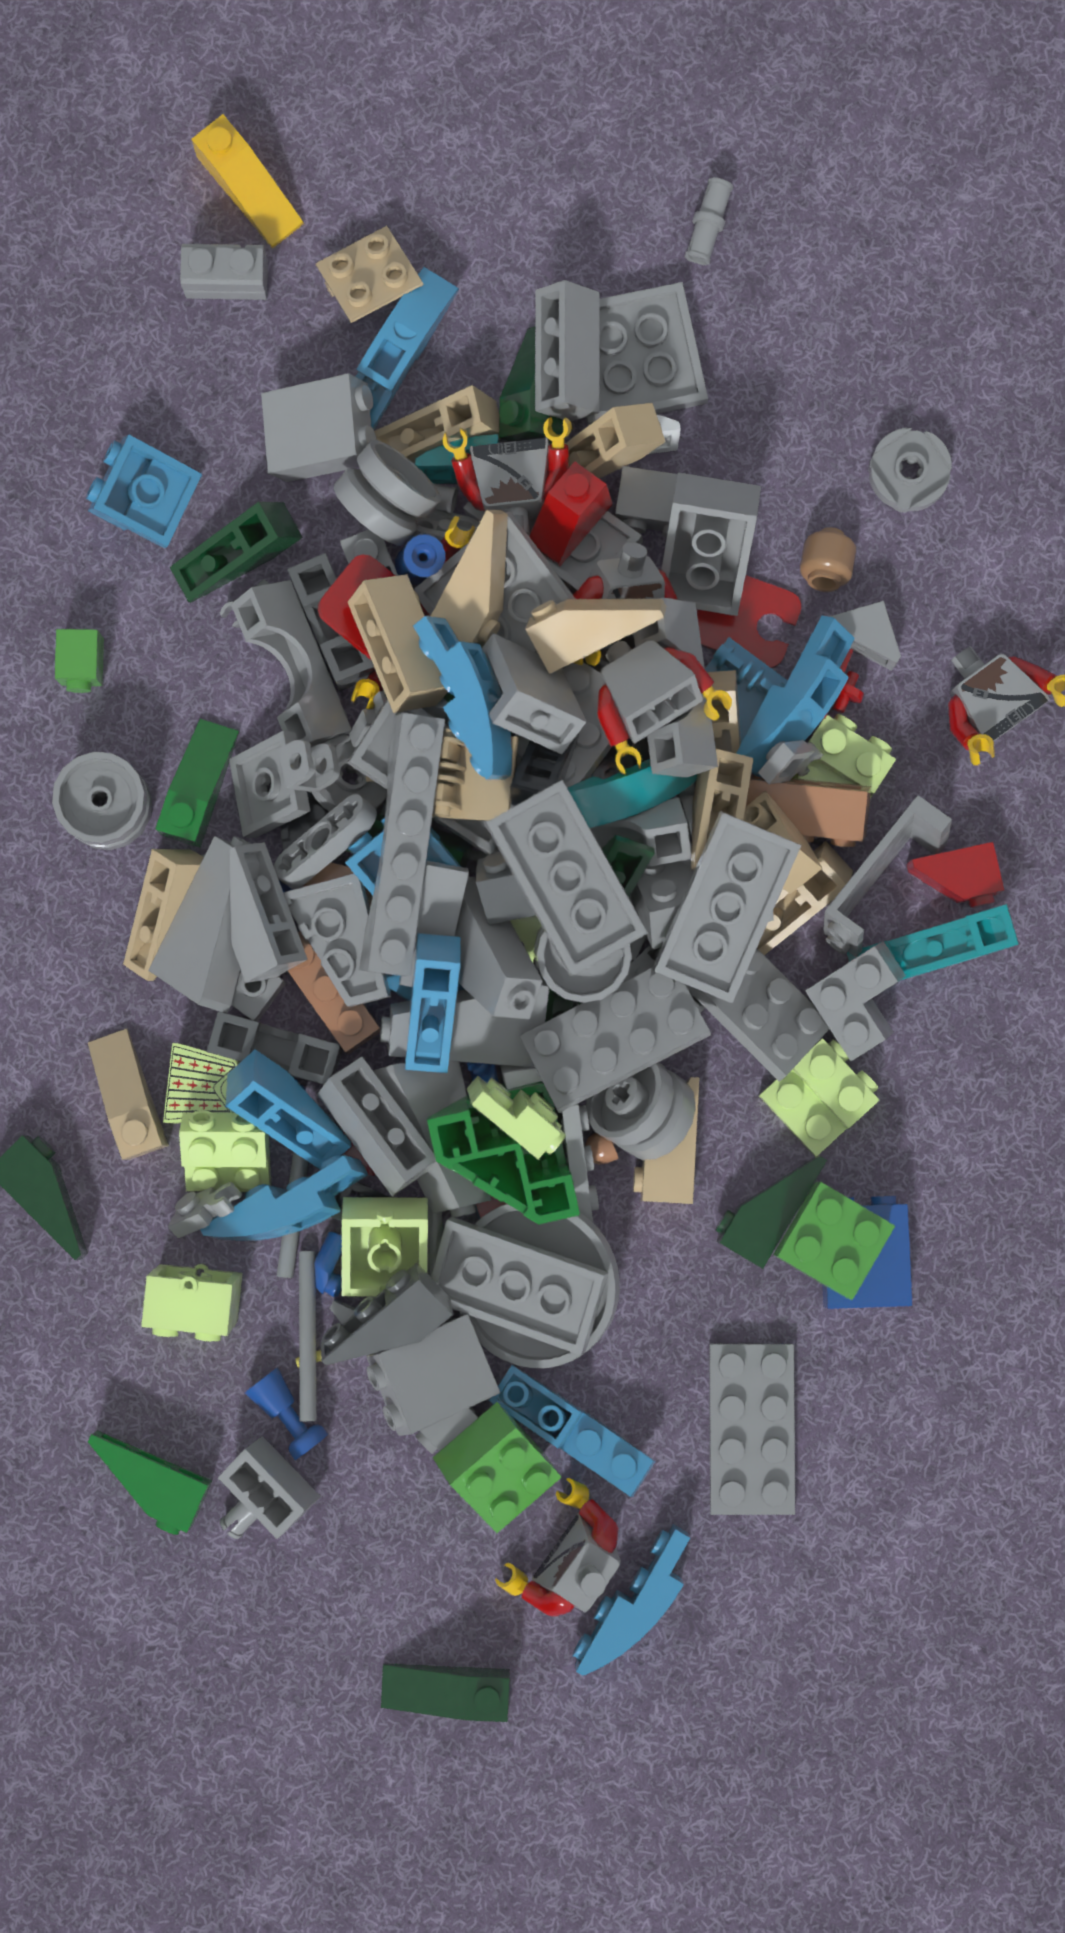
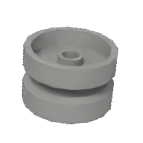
[333,440,441,546]
[52,752,152,850]
[534,926,632,1003]
[586,1062,696,1160]

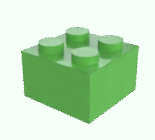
[773,1182,895,1300]
[433,1402,561,1533]

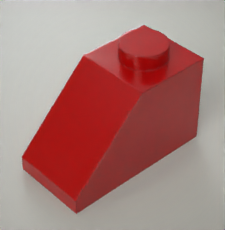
[529,461,613,566]
[906,842,1005,908]

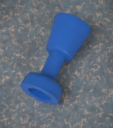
[395,534,445,585]
[244,1367,328,1460]

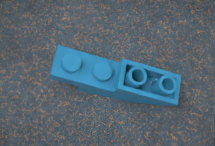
[355,267,459,430]
[736,615,855,778]
[413,616,512,780]
[200,1155,368,1241]
[489,1365,656,1497]
[572,1524,690,1676]

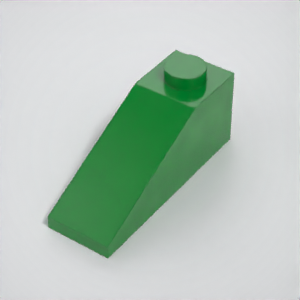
[155,719,239,848]
[88,1430,212,1535]

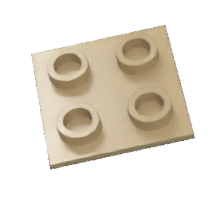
[315,226,423,323]
[432,729,519,821]

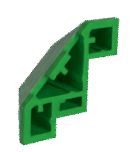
[427,1081,580,1225]

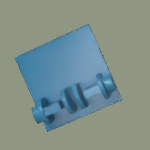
[705,638,788,742]

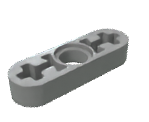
[274,794,377,889]

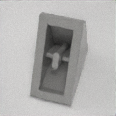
[830,601,901,671]

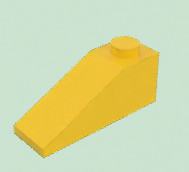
[191,114,304,249]

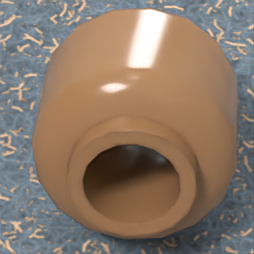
[800,527,856,592]

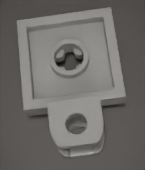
[229,731,340,838]

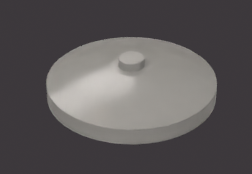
[459,1204,620,1368]

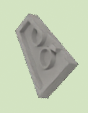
[284,874,391,1007]
[558,1104,599,1222]

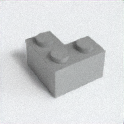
[805,941,906,1061]

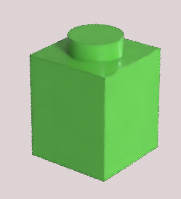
[55,629,104,693]

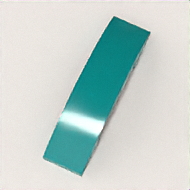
[567,759,697,828]
[847,904,1019,981]

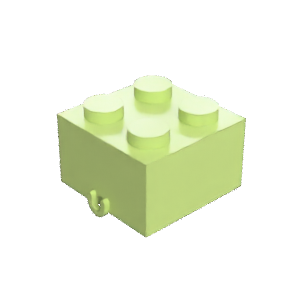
[342,1197,428,1296]
[141,1264,243,1341]

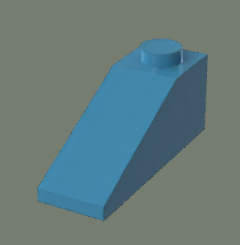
[405,933,460,1073]
[226,1049,351,1170]

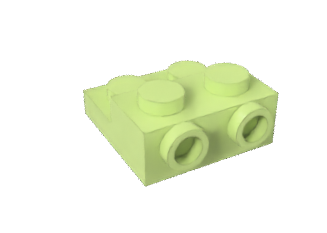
[792,714,896,798]
[759,1038,879,1157]
[467,1076,566,1159]
[179,1110,271,1192]

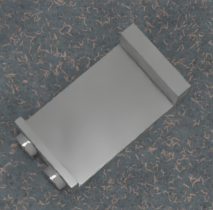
[824,795,952,958]

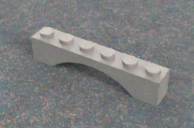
[359,713,445,977]

